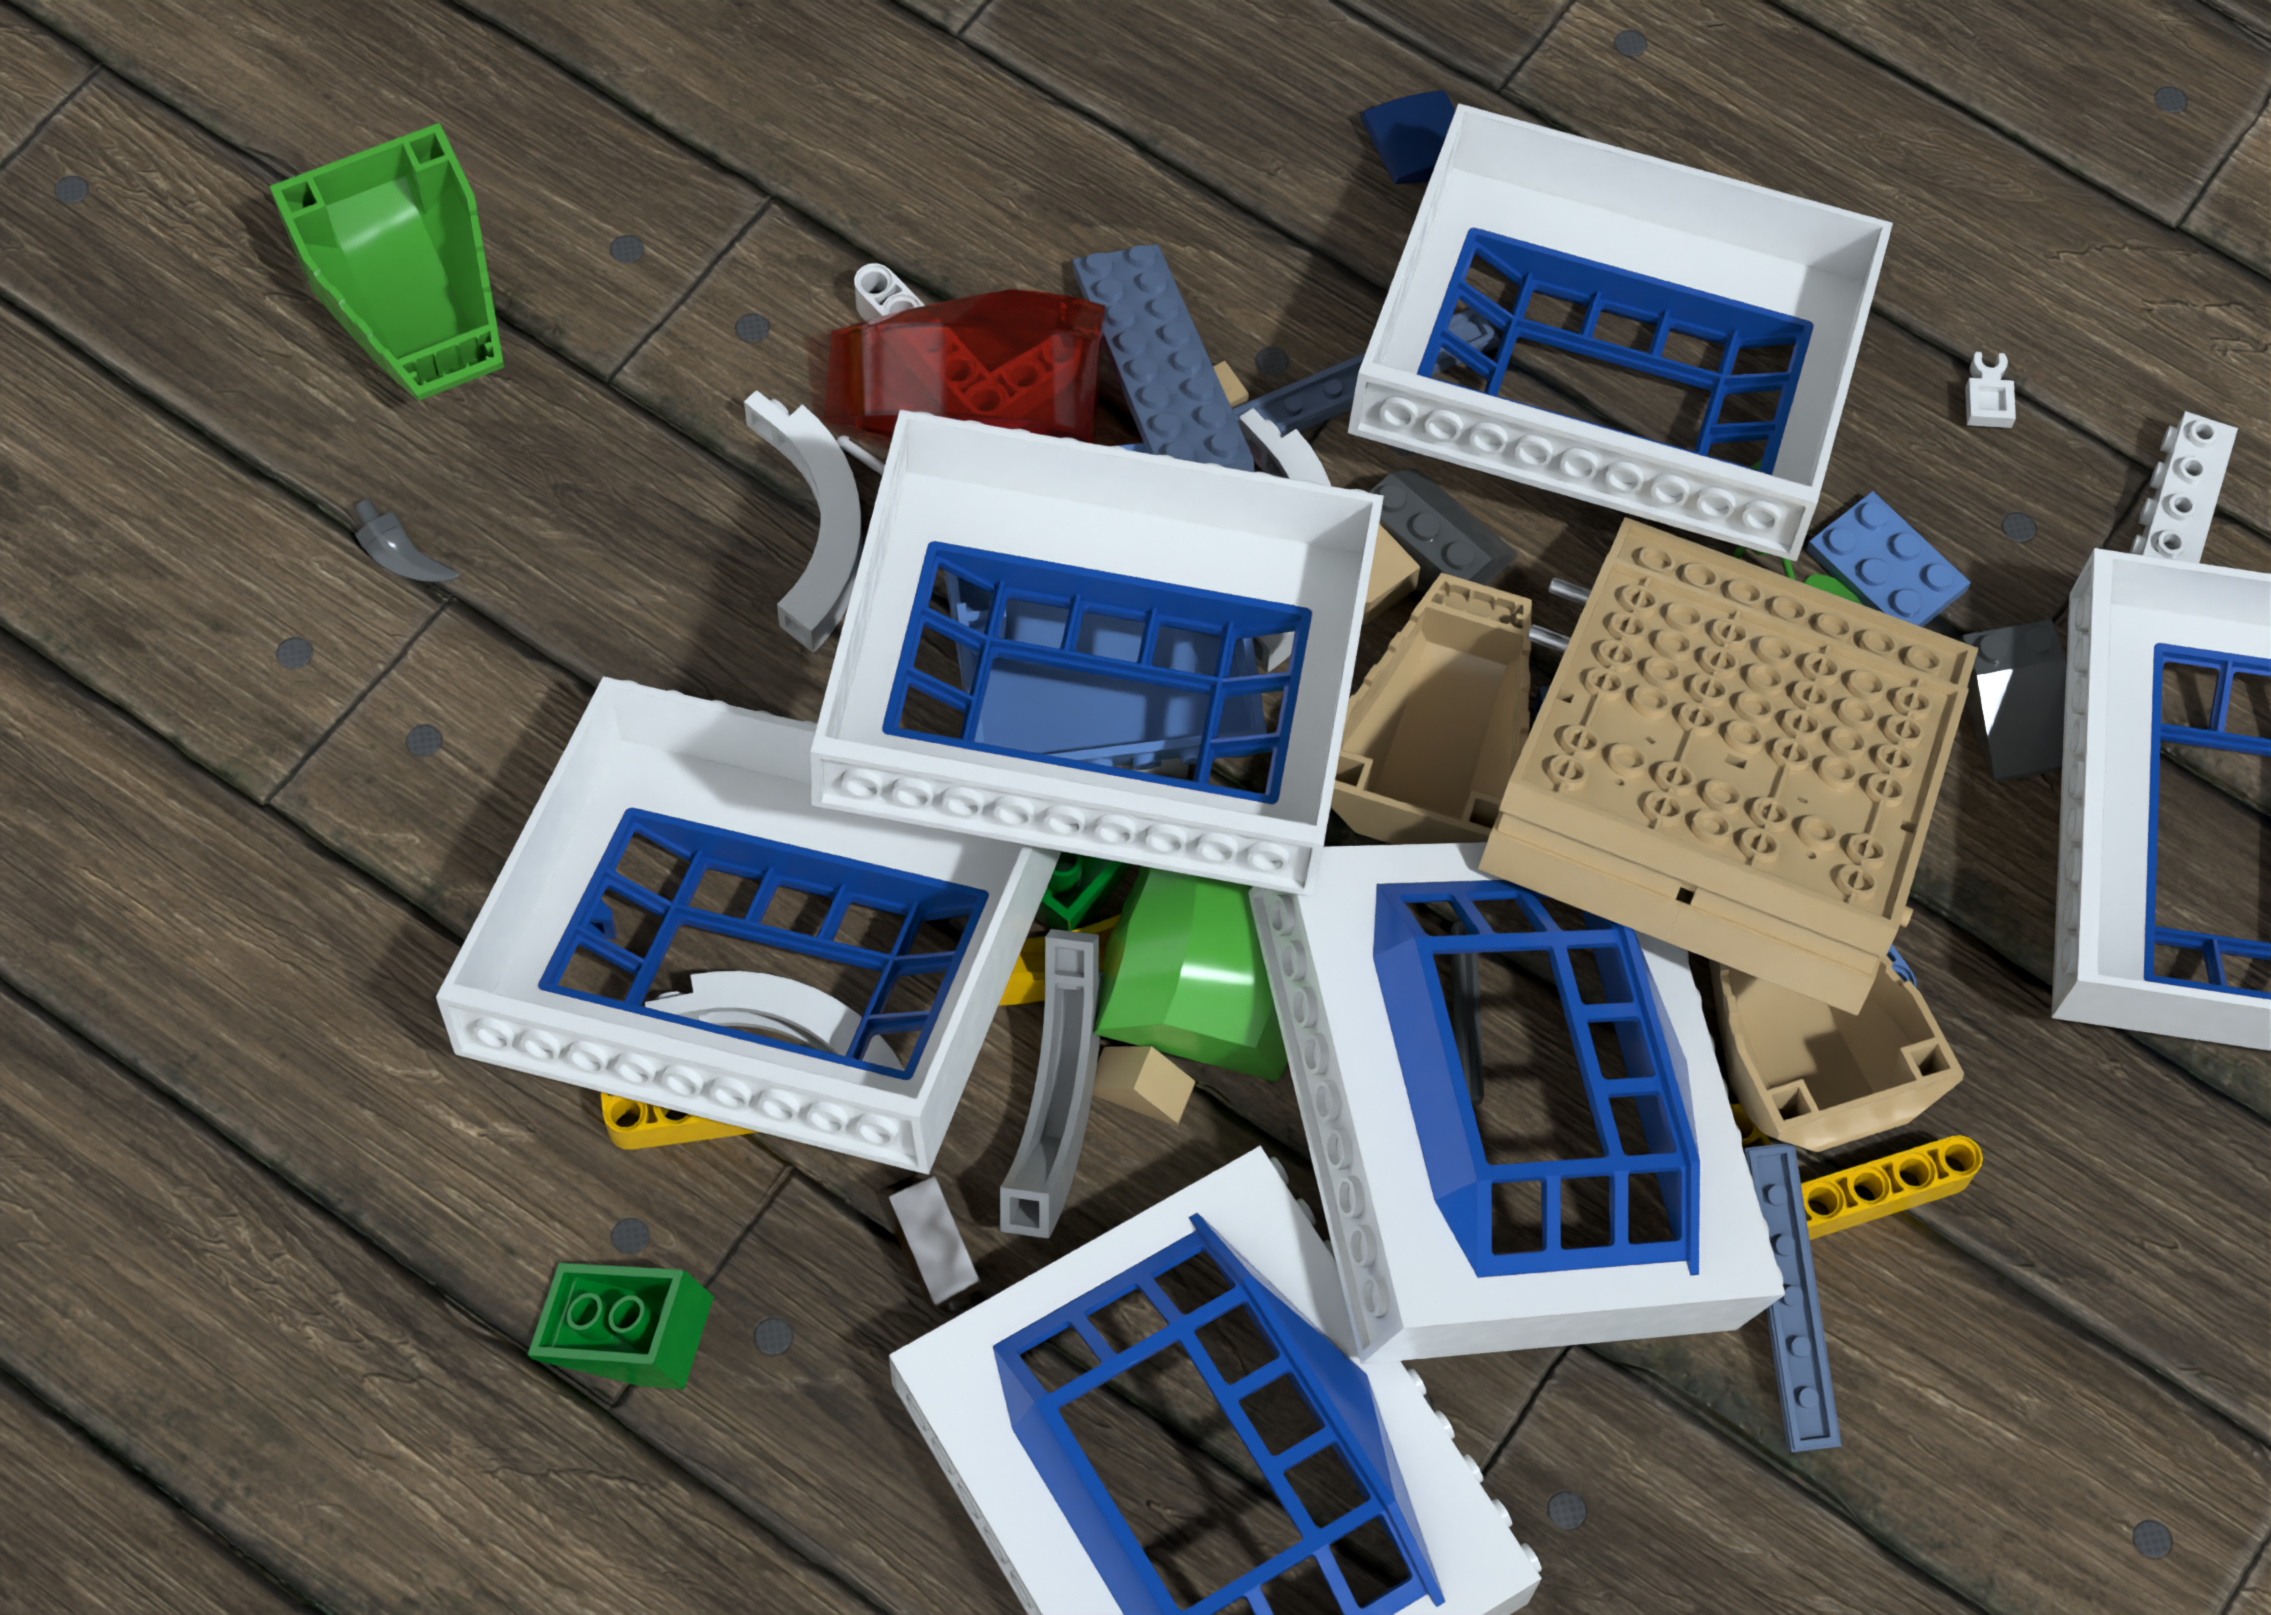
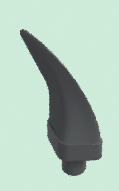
[354,499,459,582]

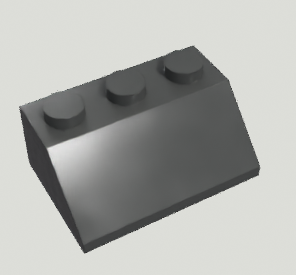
[1368,468,1518,590]

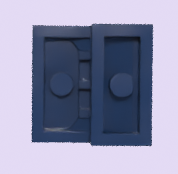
[1360,90,1455,184]

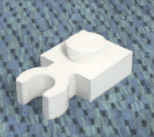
[1965,352,2016,428]

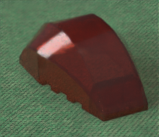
[824,289,1106,444]

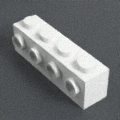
[2129,411,2238,563]

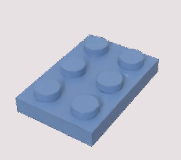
[1806,491,1971,627]

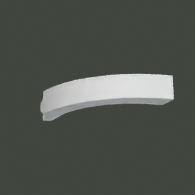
[744,390,863,654]
[1238,408,1331,673]
[645,971,905,1071]

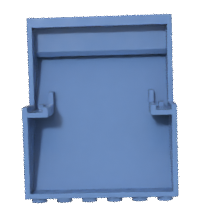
[943,443,1267,770]

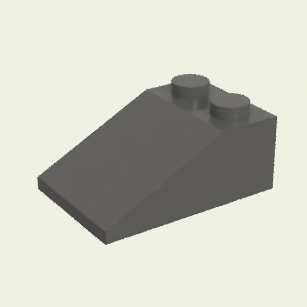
[1960,619,2067,783]

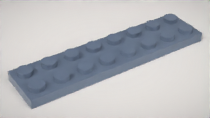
[1073,244,1254,472]

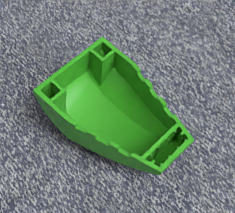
[269,122,504,401]
[1093,778,1288,1082]

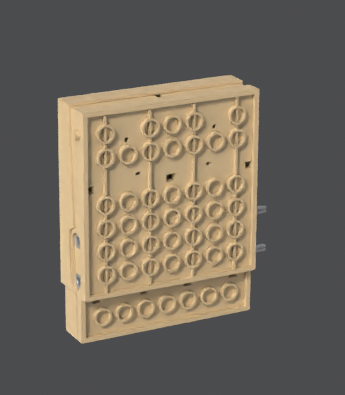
[1478,517,1978,1016]

